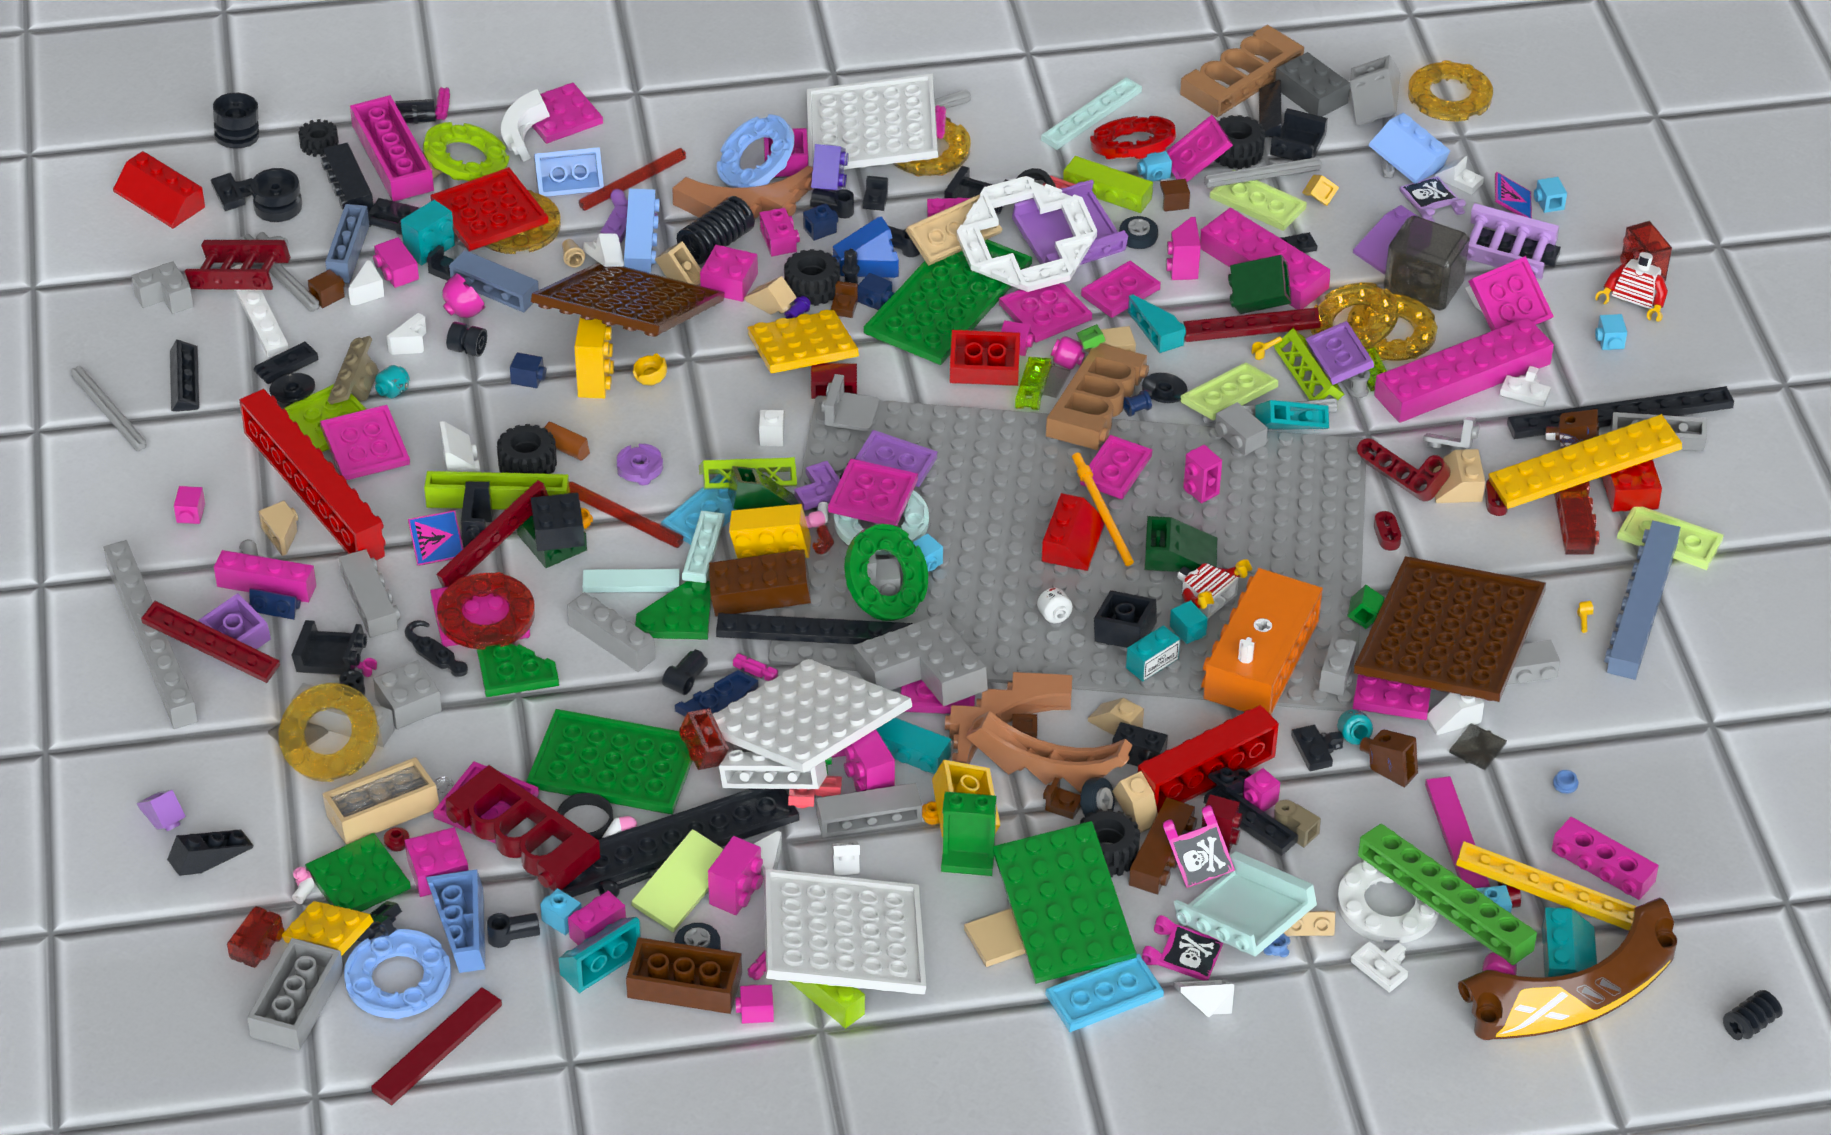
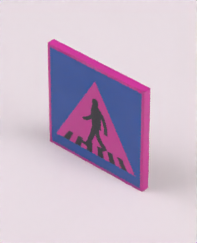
[1495,172,1532,218]
[408,510,463,566]

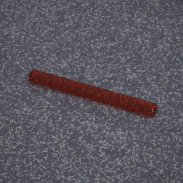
[579,148,686,211]
[569,481,684,548]

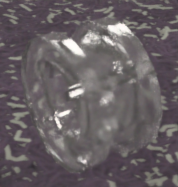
[433,777,454,801]

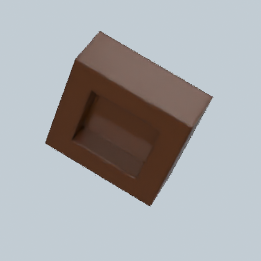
[1012,714,1037,738]

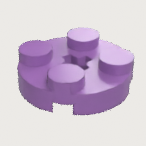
[617,444,663,485]

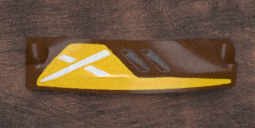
[1458,897,1677,1040]

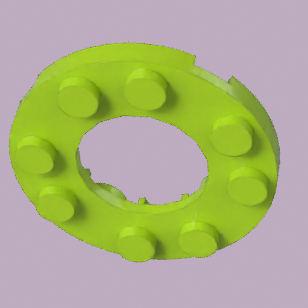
[423,122,509,181]

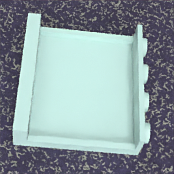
[1174,851,1317,957]

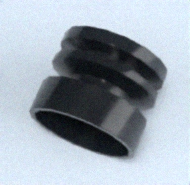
[213,92,259,149]

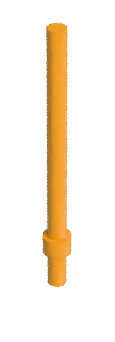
[1072,453,1134,566]

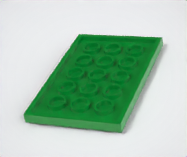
[526,709,700,815]
[993,821,1137,984]

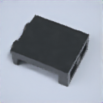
[1270,108,1328,161]
[944,166,1009,215]
[461,481,493,549]
[291,620,367,675]

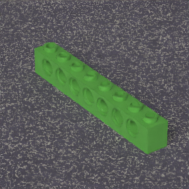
[1358,823,1537,965]

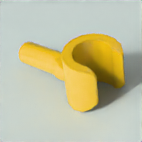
[1252,336,1282,360]
[1577,601,1593,633]

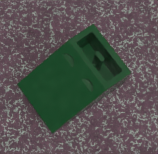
[728,466,799,510]
[1144,516,1218,572]

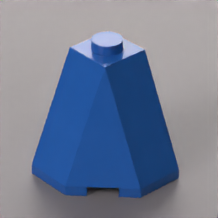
[832,216,899,278]

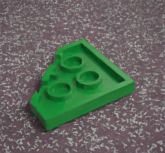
[635,581,711,640]
[475,634,559,697]

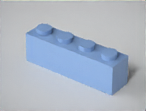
[624,189,660,273]

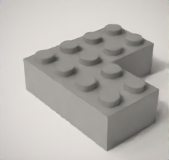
[854,614,988,706]

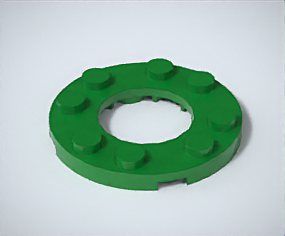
[844,524,928,621]

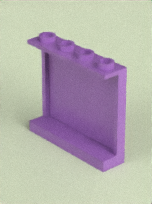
[1012,180,1128,265]

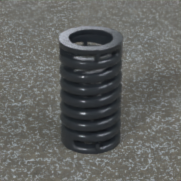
[676,196,755,265]

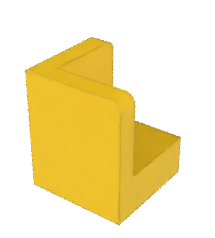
[1302,175,1339,206]

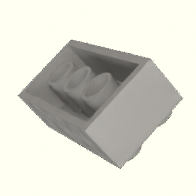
[247,938,343,1051]

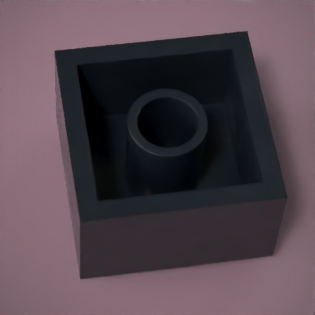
[531,492,585,551]
[1094,590,1157,648]

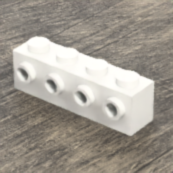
[719,750,827,789]

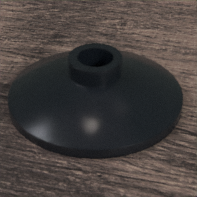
[269,373,315,403]
[1142,373,1188,403]

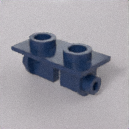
[249,588,301,620]

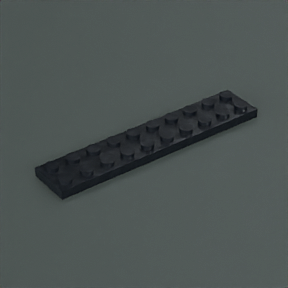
[561,788,799,897]

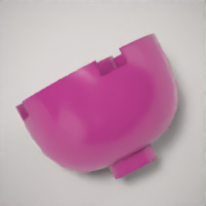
[442,273,485,318]

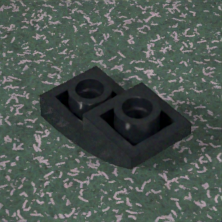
[1208,767,1252,793]

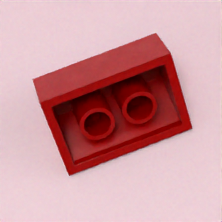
[1042,493,1105,571]

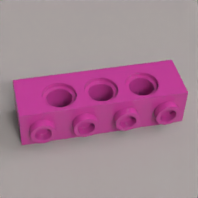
[1552,817,1659,900]

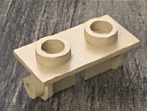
[1284,910,1335,936]

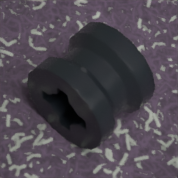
[339,670,365,700]

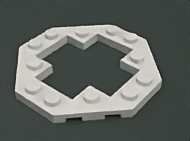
[957,176,1097,292]

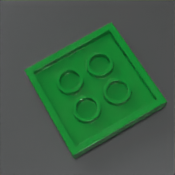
[305,833,411,912]

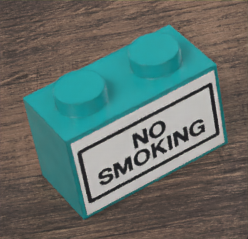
[1126,625,1180,682]

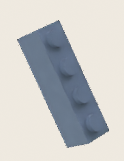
[325,204,369,284]
[449,250,539,313]

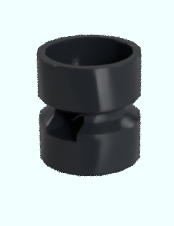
[446,321,488,357]

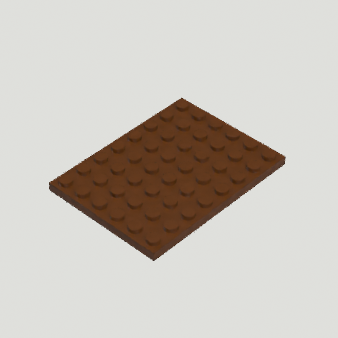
[531,262,725,337]
[1354,556,1546,702]

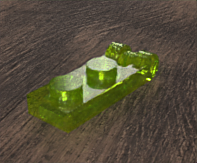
[1015,357,1052,410]

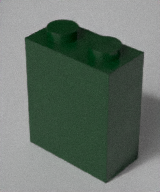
[1228,255,1292,314]
[517,515,587,568]

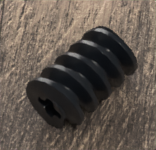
[1723,990,1783,1040]

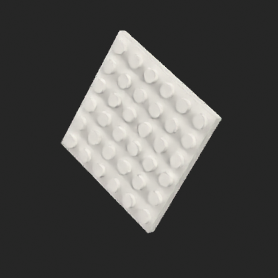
[807,73,938,170]
[700,659,912,773]
[764,869,926,994]

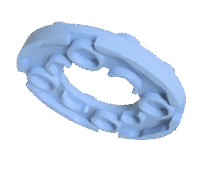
[717,114,794,188]
[344,929,451,1019]

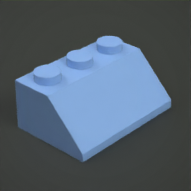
[1369,113,1450,184]
[534,147,604,197]

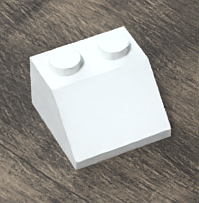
[440,421,480,472]

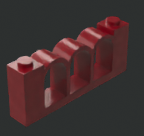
[445,765,600,891]

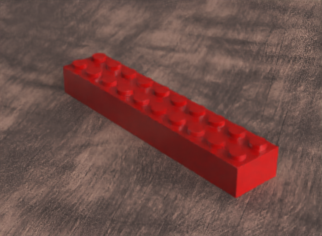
[239,389,386,560]

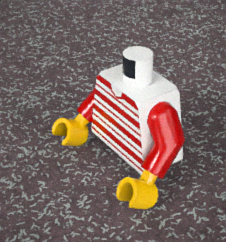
[1595,252,1668,322]
[1177,559,1252,618]

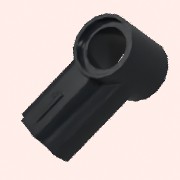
[810,189,854,219]
[888,226,920,257]
[662,649,708,695]
[487,913,540,948]

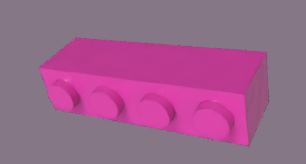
[214,550,317,603]

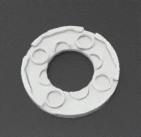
[1338,861,1440,943]

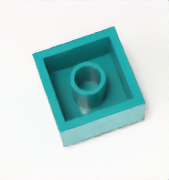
[401,199,455,266]

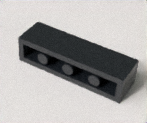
[321,142,373,212]

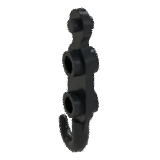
[404,620,468,677]

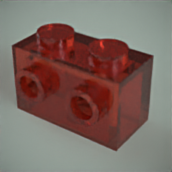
[679,708,729,770]

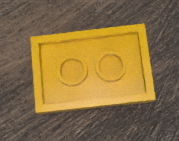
[282,901,374,956]

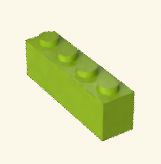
[1063,156,1153,213]
[789,981,865,1029]

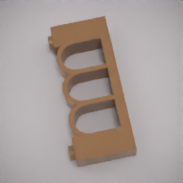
[1180,24,1304,118]
[1046,343,1149,450]

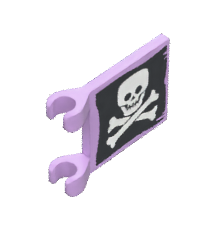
[1400,176,1466,223]

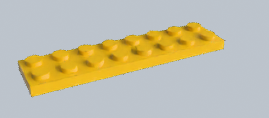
[1488,414,1682,509]

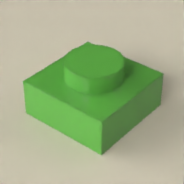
[1076,324,1106,350]

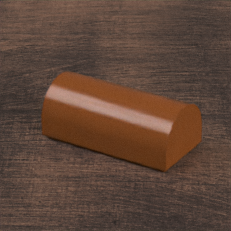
[544,422,590,461]

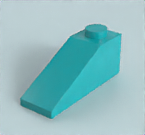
[1128,295,1186,353]
[1255,400,1329,430]

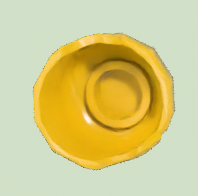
[633,353,667,386]

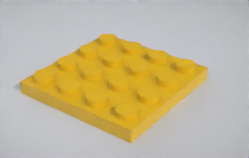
[747,310,859,373]

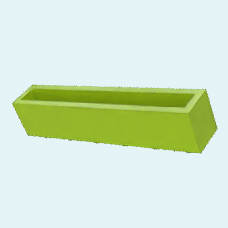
[424,471,570,510]

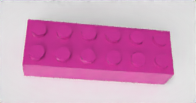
[350,95,434,201]
[1200,207,1330,309]

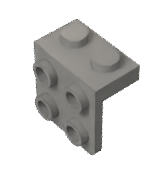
[821,374,879,431]
[1423,417,1480,450]

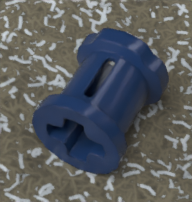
[1123,390,1152,417]

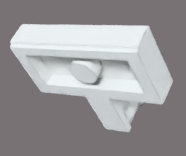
[1500,366,1551,407]
[1351,941,1408,993]

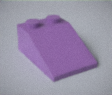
[1353,205,1433,275]

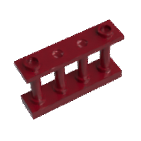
[184,240,291,290]

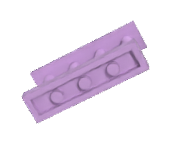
[1457,203,1559,279]

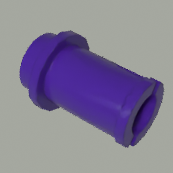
[784,296,811,319]

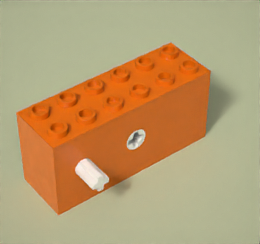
[1201,568,1323,715]

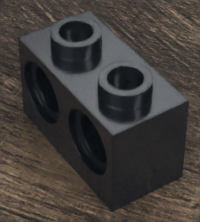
[1112,722,1168,767]

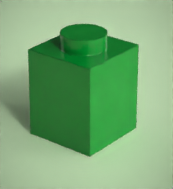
[1347,585,1385,629]

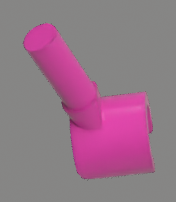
[356,658,377,677]

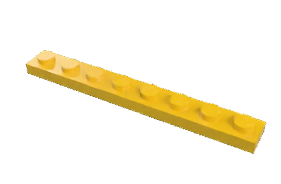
[1456,841,1637,931]

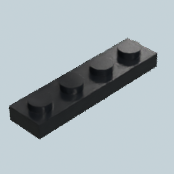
[1476,228,1561,267]
[1203,785,1298,856]

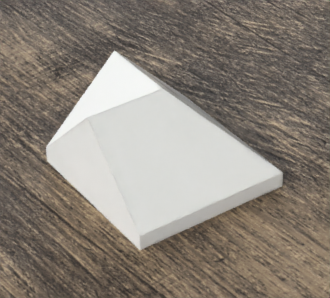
[1174,979,1234,1017]

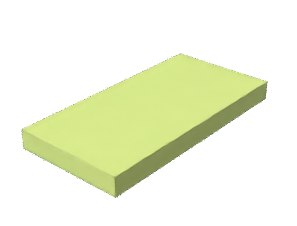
[1210,170,1307,231]
[1181,362,1278,420]
[1617,507,1724,570]
[631,829,724,933]

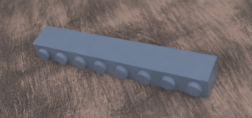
[1604,520,1681,680]

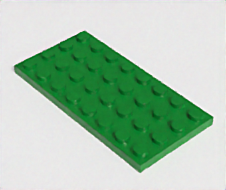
[864,239,1032,365]

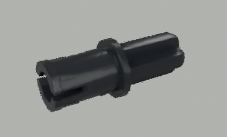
[842,248,860,284]

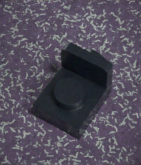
[863,176,888,211]
[427,245,454,281]

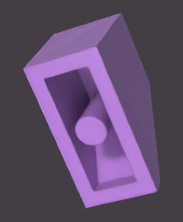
[137,790,186,831]

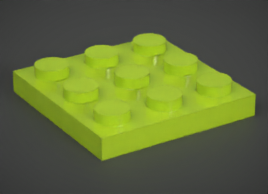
[284,384,367,452]

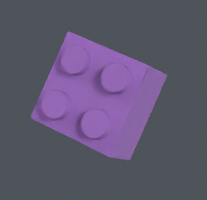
[198,593,271,649]

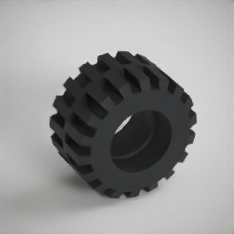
[1214,115,1265,169]
[784,249,840,306]
[497,424,557,474]
[1080,809,1140,878]

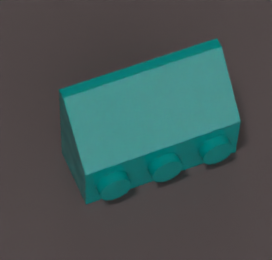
[1541,907,1597,977]
[559,917,641,993]

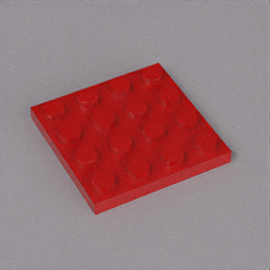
[430,167,549,251]

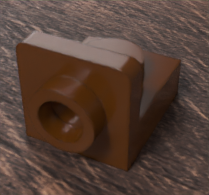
[831,281,858,318]
[1043,777,1081,820]

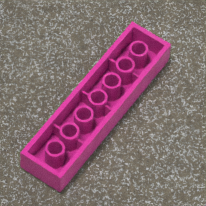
[1374,317,1554,423]

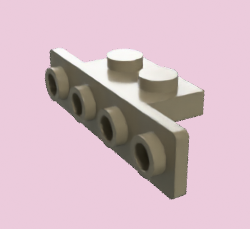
[328,336,379,404]

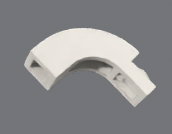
[501,89,550,162]

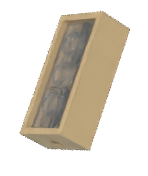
[322,757,439,845]

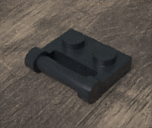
[368,198,419,235]

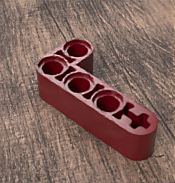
[1357,438,1451,501]

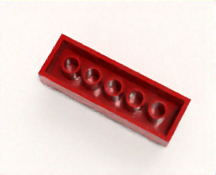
[1137,705,1279,813]

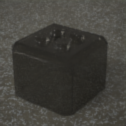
[1384,215,1470,311]

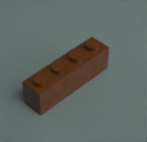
[1129,797,1197,895]

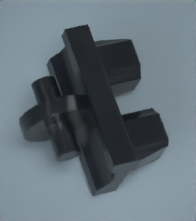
[395,99,436,124]

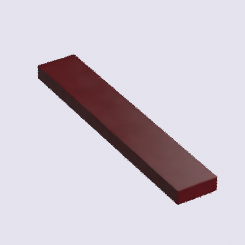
[1183,307,1321,342]
[436,480,549,588]
[141,601,280,683]
[371,987,502,1106]

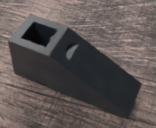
[167,829,254,876]

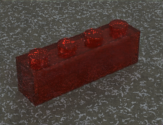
[1554,481,1600,555]

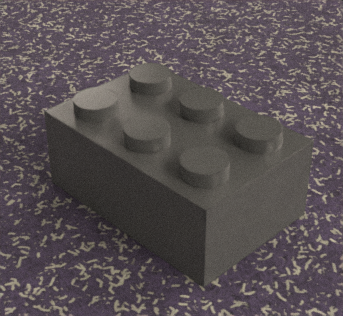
[1275,52,1350,117]

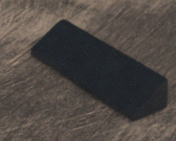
[1259,80,1282,137]
[170,339,199,412]

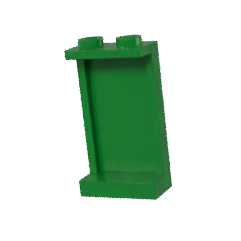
[941,791,997,876]

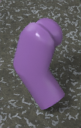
[611,189,628,207]

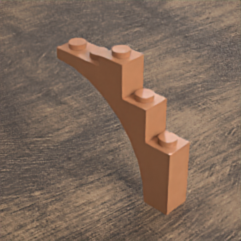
[672,166,813,219]
[945,672,1072,764]
[966,711,1132,793]

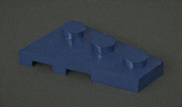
[675,670,758,725]

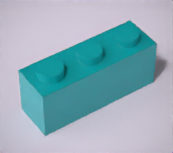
[876,718,951,774]

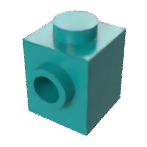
[1170,600,1208,644]

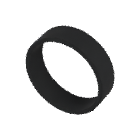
[557,793,613,840]

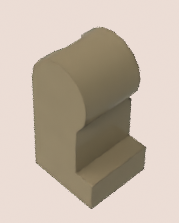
[1274,800,1321,848]

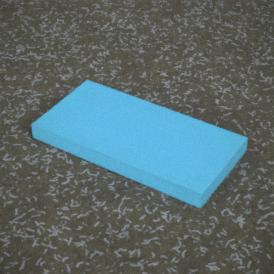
[661,474,736,545]
[1045,954,1164,1032]

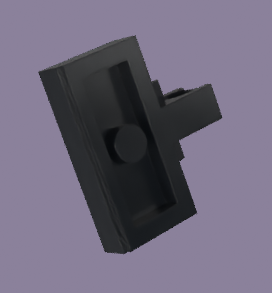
[210,173,252,211]
[1291,725,1344,772]
[356,901,402,942]

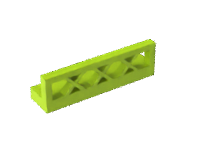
[1273,328,1345,400]
[699,457,797,490]

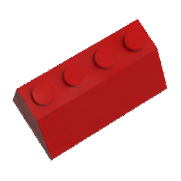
[113,151,205,229]

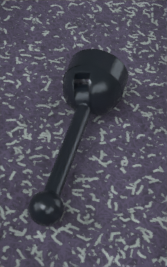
[598,869,657,898]

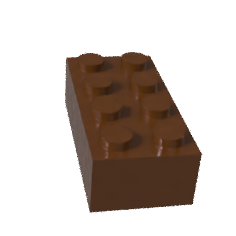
[709,549,811,617]
[626,937,742,1014]

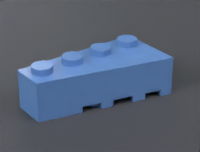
[426,869,485,973]

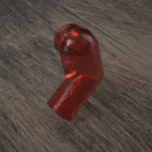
[812,525,834,555]

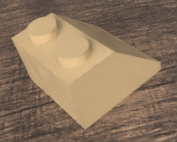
[1433,449,1485,503]

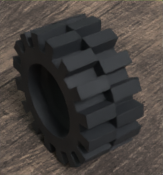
[298,119,339,157]

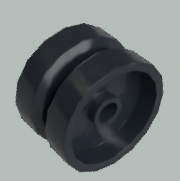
[251,168,302,222]

